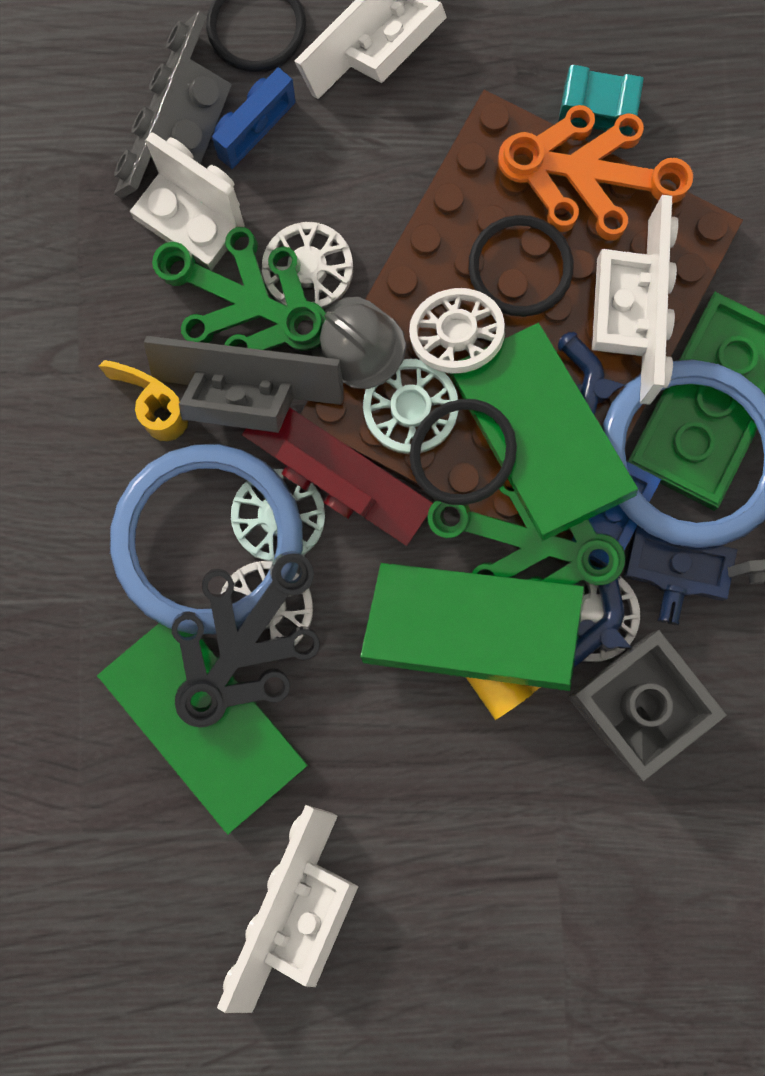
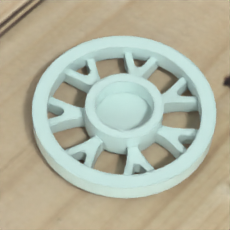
[363,359,458,454]
[231,469,325,561]

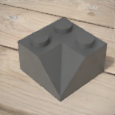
[567,630,727,782]

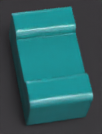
[558,65,644,135]

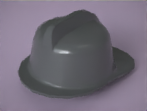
[310,297,406,389]

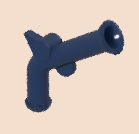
[558,332,625,416]
[574,576,632,668]

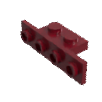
[242,408,433,546]

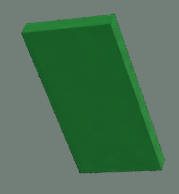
[627,291,765,511]
[449,323,638,541]
[360,563,584,691]
[97,623,308,835]

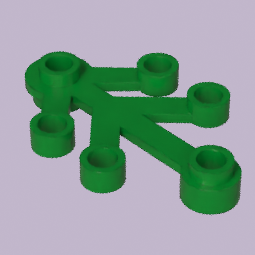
[152,227,326,351]
[428,483,625,585]

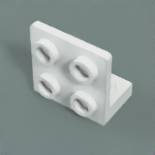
[130,132,245,271]

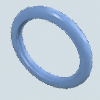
[602,359,765,548]
[110,444,303,634]

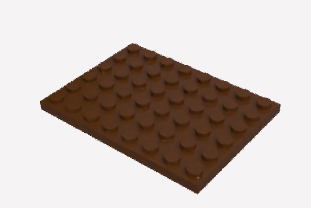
[301,90,743,563]

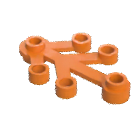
[498,105,693,241]

